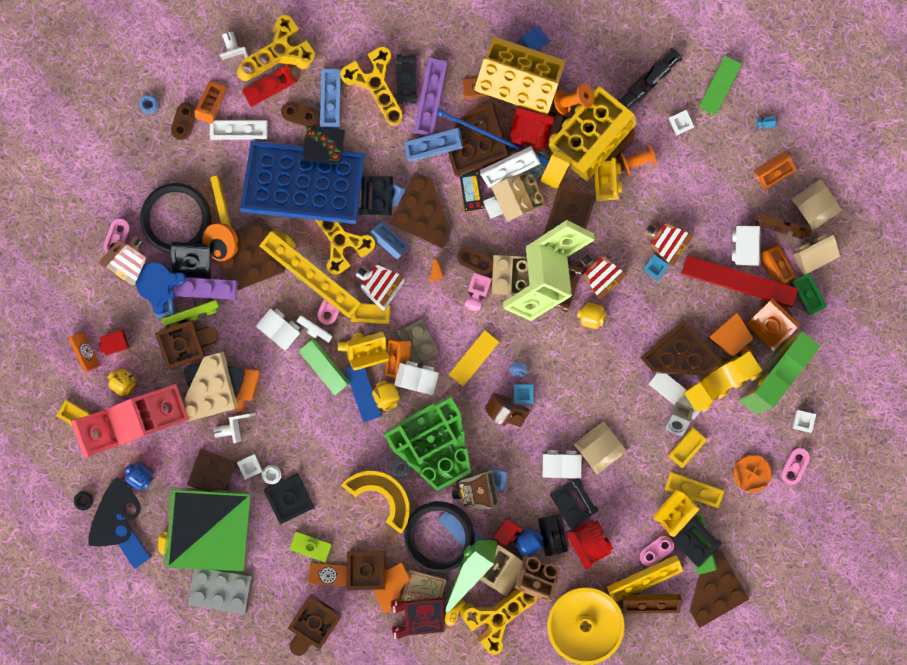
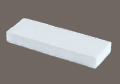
[210,120,268,140]
[480,146,540,188]
[648,373,701,420]

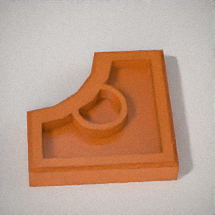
[373,563,411,614]

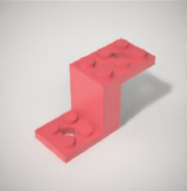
[71,384,189,458]

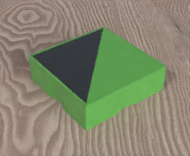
[738,332,821,415]
[163,487,250,571]

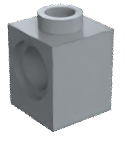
[665,402,694,436]

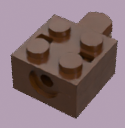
[155,320,219,370]
[288,594,342,656]

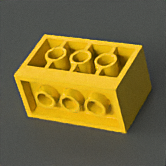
[474,36,566,115]
[548,86,637,181]

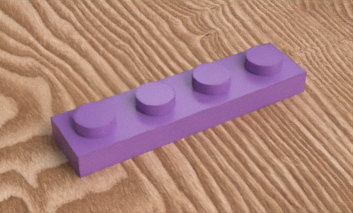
[414,58,448,136]
[172,278,238,300]

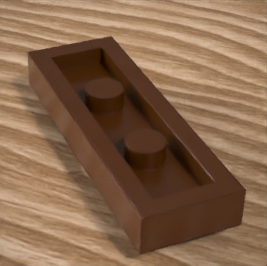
[622,594,681,614]

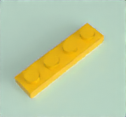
[607,555,683,602]

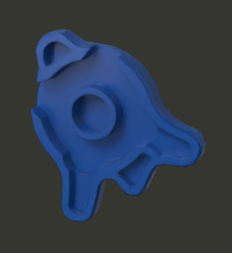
[136,262,186,315]

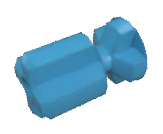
[756,116,776,129]

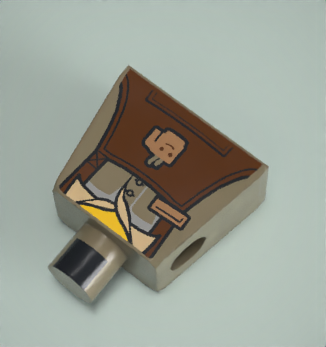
[452,469,500,509]

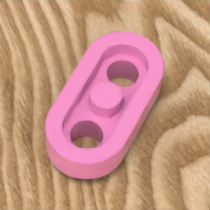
[104,219,130,253]
[318,299,340,325]
[781,448,810,485]
[639,535,674,566]

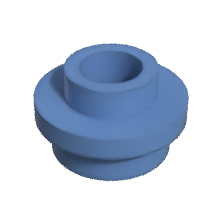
[139,95,159,114]
[509,362,528,377]

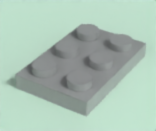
[188,569,252,614]

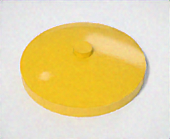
[547,587,624,665]

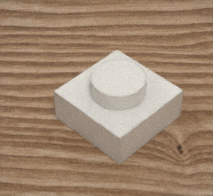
[668,110,694,136]
[483,196,503,219]
[792,410,816,433]
[237,454,263,479]

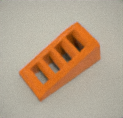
[195,81,227,124]

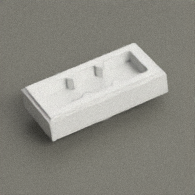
[297,316,333,343]

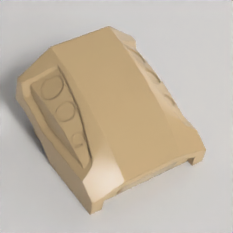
[790,179,842,232]
[574,421,627,475]

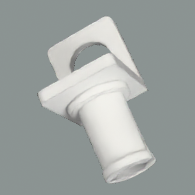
[220,32,251,71]
[213,413,255,443]

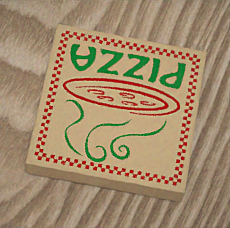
[401,569,446,601]

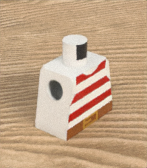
[356,265,405,311]

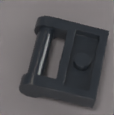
[358,176,393,215]
[550,478,599,528]
[672,515,723,568]

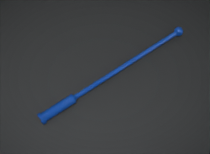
[437,109,551,165]

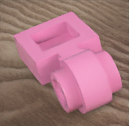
[465,273,492,312]

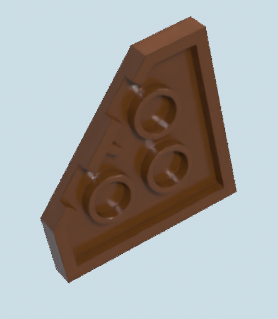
[390,172,450,248]
[752,213,811,240]
[640,321,722,376]
[689,549,749,628]

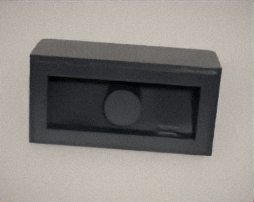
[538,514,568,556]

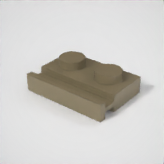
[397,319,439,364]

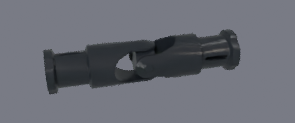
[617,48,683,110]

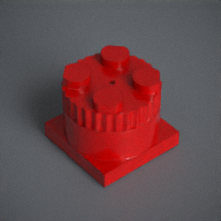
[509,107,554,152]
[565,519,614,570]

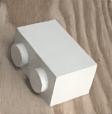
[732,226,761,266]

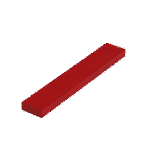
[681,255,798,308]

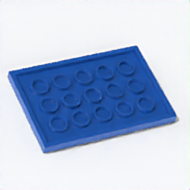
[240,141,365,224]

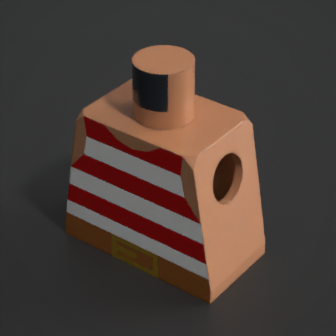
[644,223,693,267]
[98,236,146,286]
[580,253,627,300]

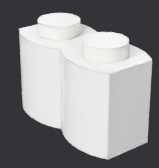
[256,308,300,351]
[394,361,439,395]
[542,450,582,478]

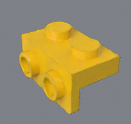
[595,158,623,201]
[346,332,390,370]
[653,489,699,537]

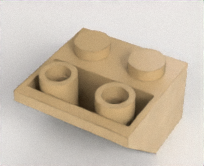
[492,170,546,222]
[793,234,840,275]
[491,255,530,295]
[479,545,522,597]

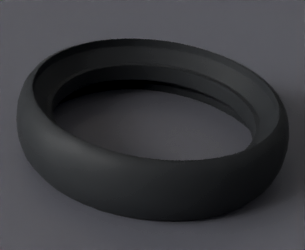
[140,183,211,254]
[404,501,475,572]

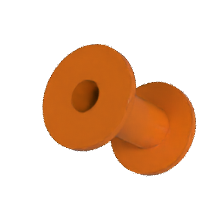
[554,83,594,115]
[620,143,657,177]

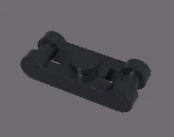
[396,54,416,104]

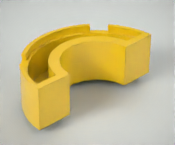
[684,351,762,412]
[341,470,410,534]

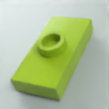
[289,531,332,562]

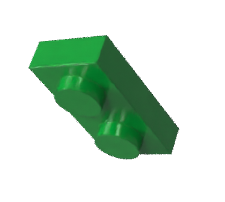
[792,273,827,316]

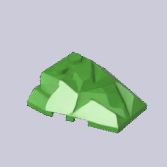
[384,396,471,491]

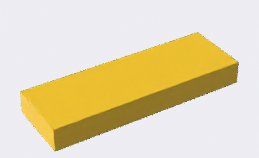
[540,150,572,189]
[210,176,232,228]
[448,330,499,386]
[664,471,724,508]

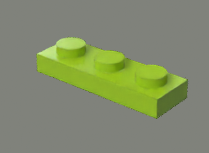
[162,300,221,328]

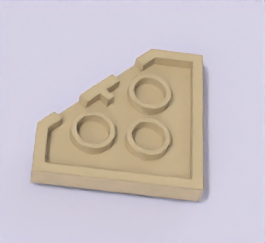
[183,352,239,422]

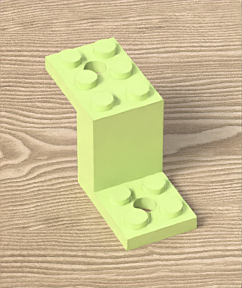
[503,220,595,321]

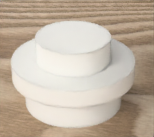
[262,465,281,484]

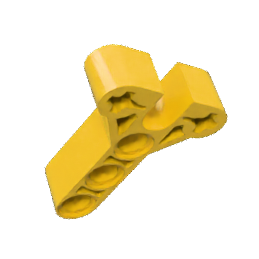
[237,15,315,81]
[340,47,403,126]
[315,220,376,275]
[460,589,537,655]

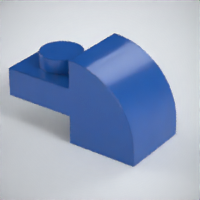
[515,26,551,51]

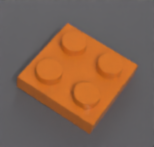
[745,298,800,351]

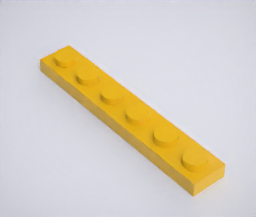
[259,231,361,319]

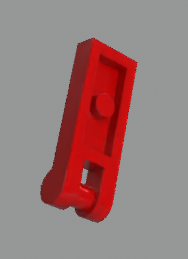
[242,65,298,108]

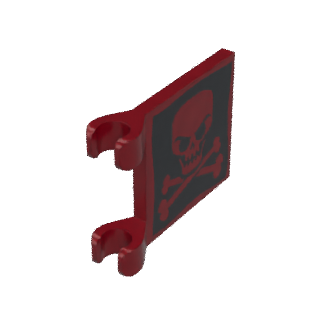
[391,597,444,639]

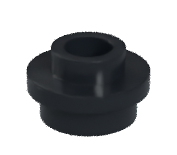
[74,491,93,511]

